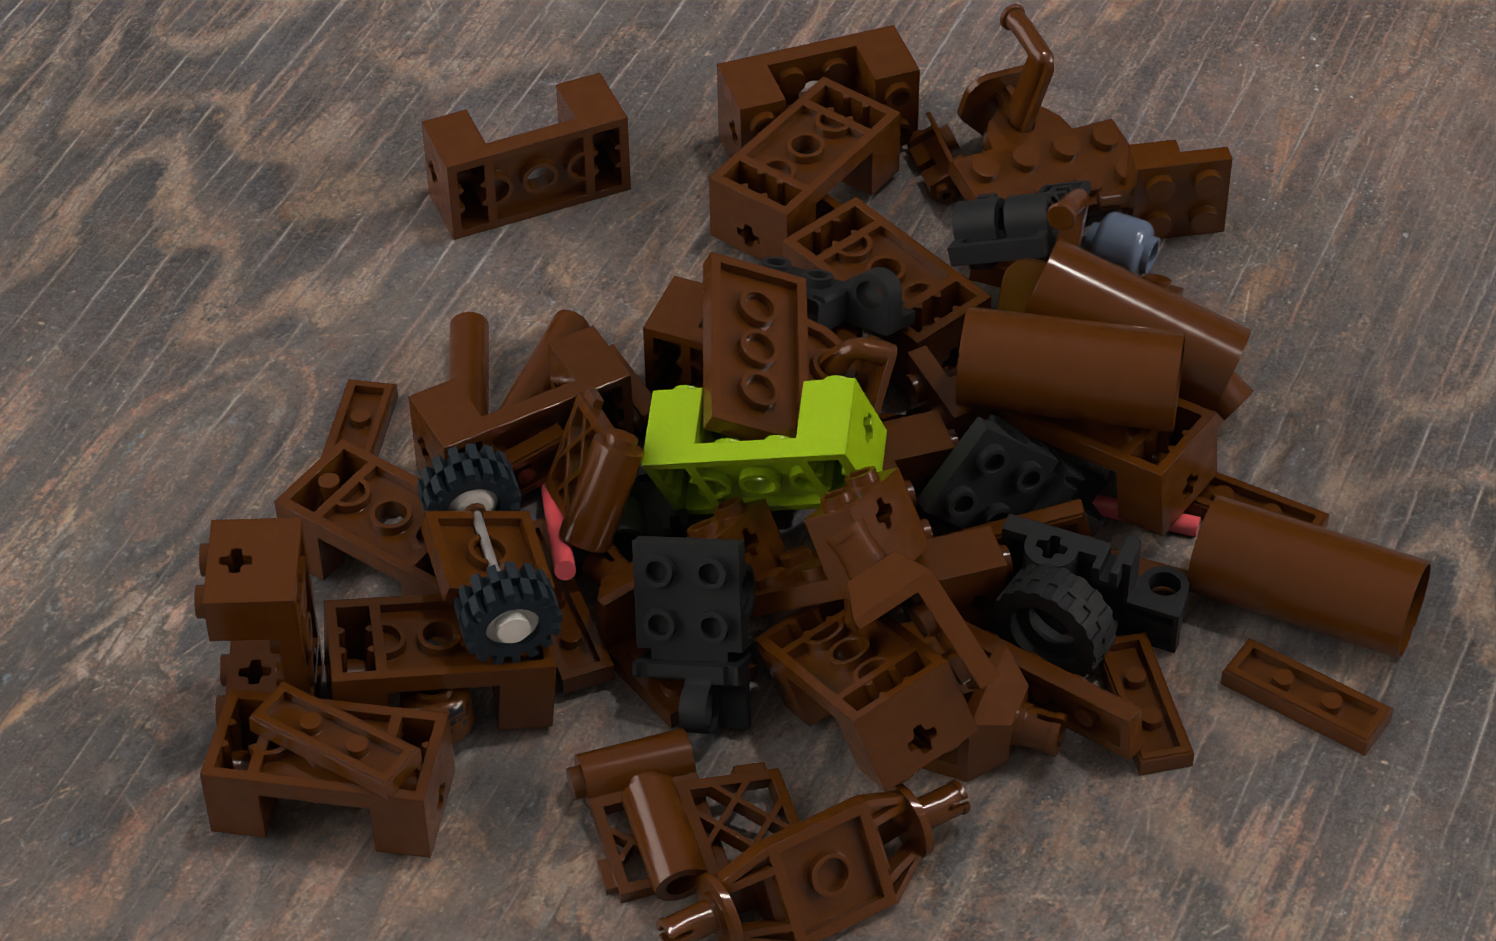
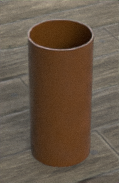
[1023,238,1251,411]
[955,306,1186,432]
[1187,495,1431,659]

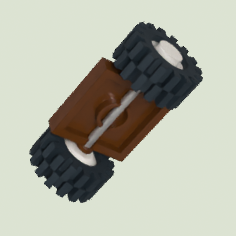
[417,443,563,665]

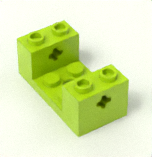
[641,375,887,515]

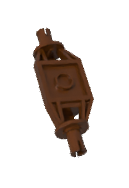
[656,779,971,941]

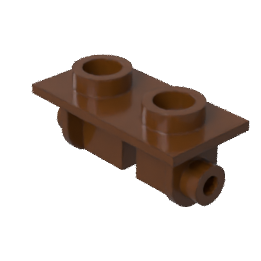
[907,111,964,204]

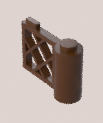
[545,387,645,553]
[566,728,729,903]
[621,762,800,901]

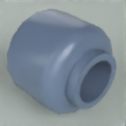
[1084,212,1160,276]

